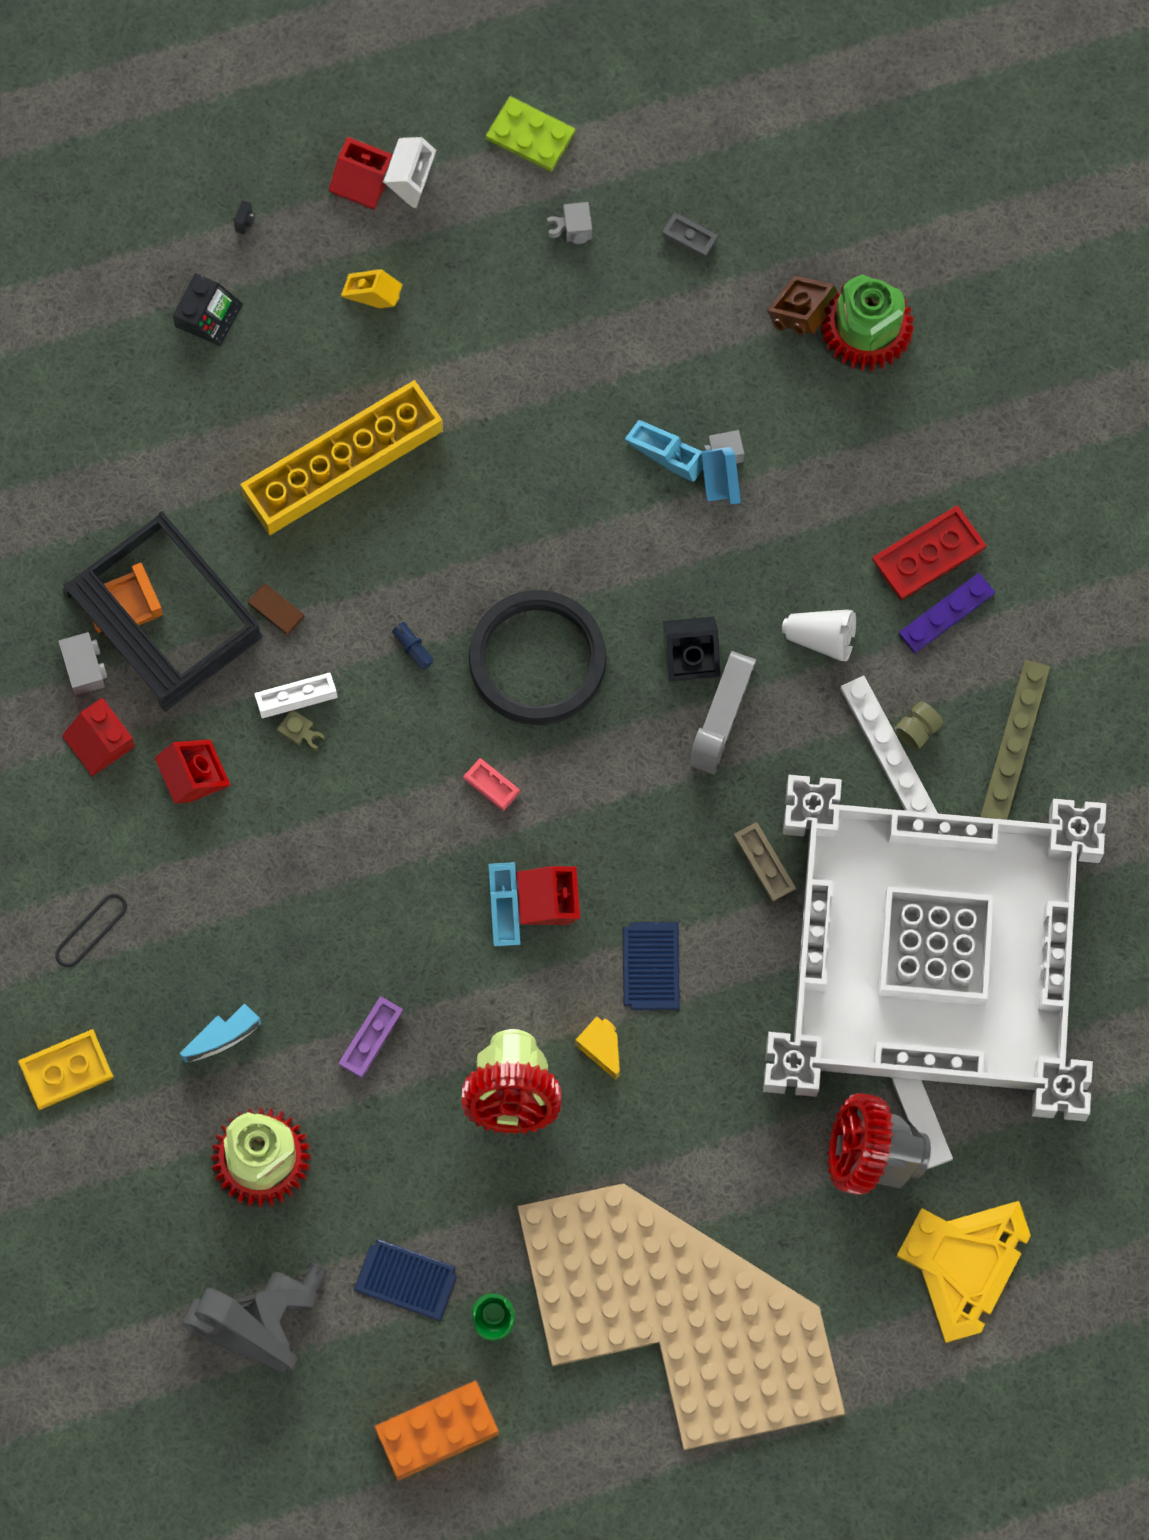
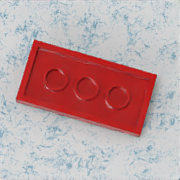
[872,505,987,601]

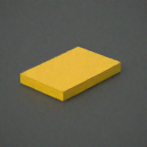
[18,1029,114,1110]

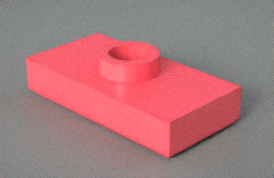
[463,758,520,812]

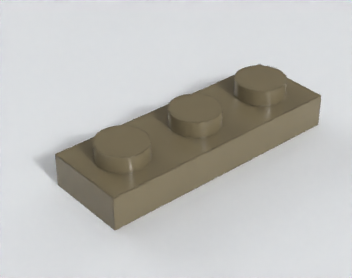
[734,822,796,903]

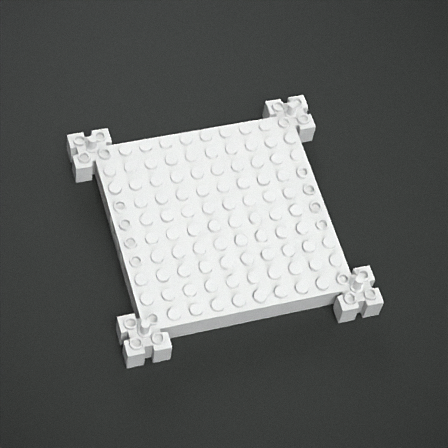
[763,775,1106,1121]

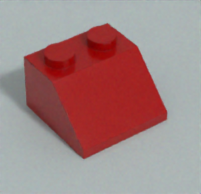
[62,698,135,776]
[155,739,231,804]

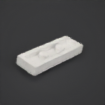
[255,673,338,718]

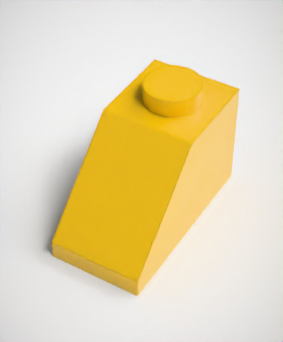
[341,269,403,308]
[575,1017,620,1080]

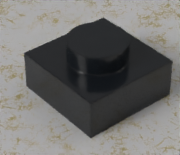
[234,200,255,235]

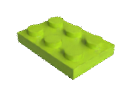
[486,96,575,172]

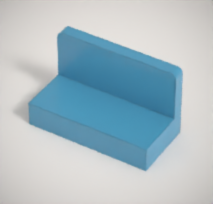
[701,447,741,504]

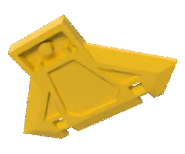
[896,1201,1031,1343]

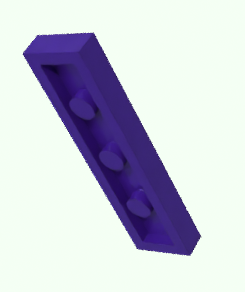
[898,573,995,654]

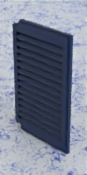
[623,922,680,1010]
[353,1239,457,1322]

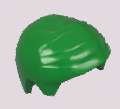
[471,1293,515,1341]

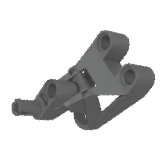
[182,1263,327,1374]

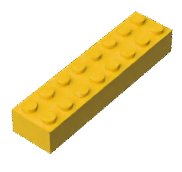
[240,380,443,536]

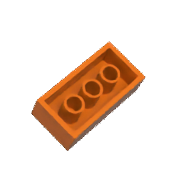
[375,1381,499,1481]

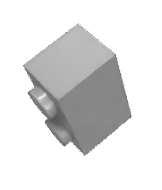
[59,632,108,696]

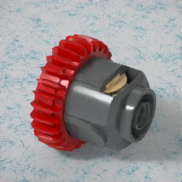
[826,1093,931,1195]

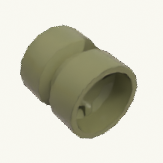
[894,701,944,751]

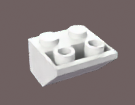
[384,137,436,208]

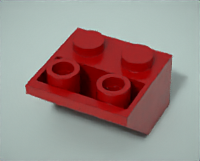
[328,137,393,210]
[516,866,580,925]

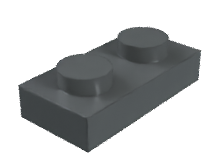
[662,212,718,260]

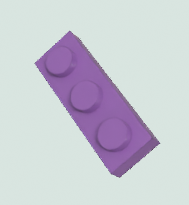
[338,996,404,1079]

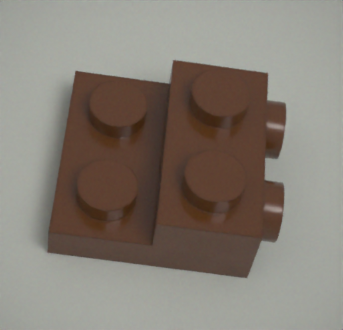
[767,275,837,336]

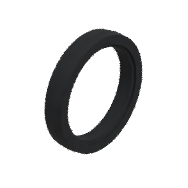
[469,590,607,725]

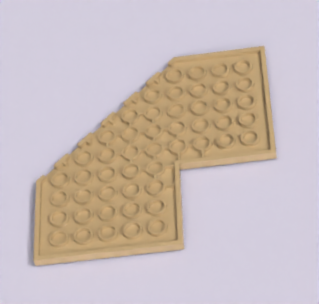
[518,1183,845,1450]

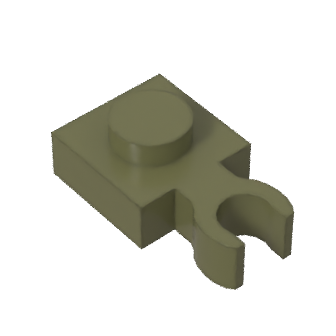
[277,710,325,751]

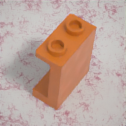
[92,563,163,639]

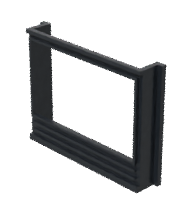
[62,511,263,712]

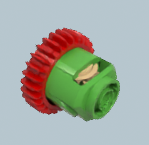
[820,275,914,371]

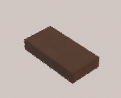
[248,583,304,636]

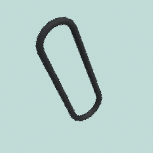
[55,893,127,967]

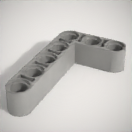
[690,651,756,775]

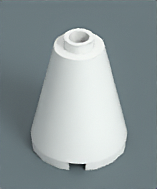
[782,609,856,661]

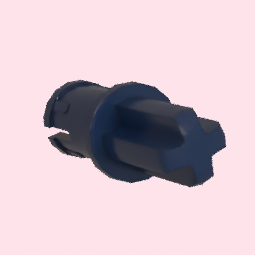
[392,622,434,669]

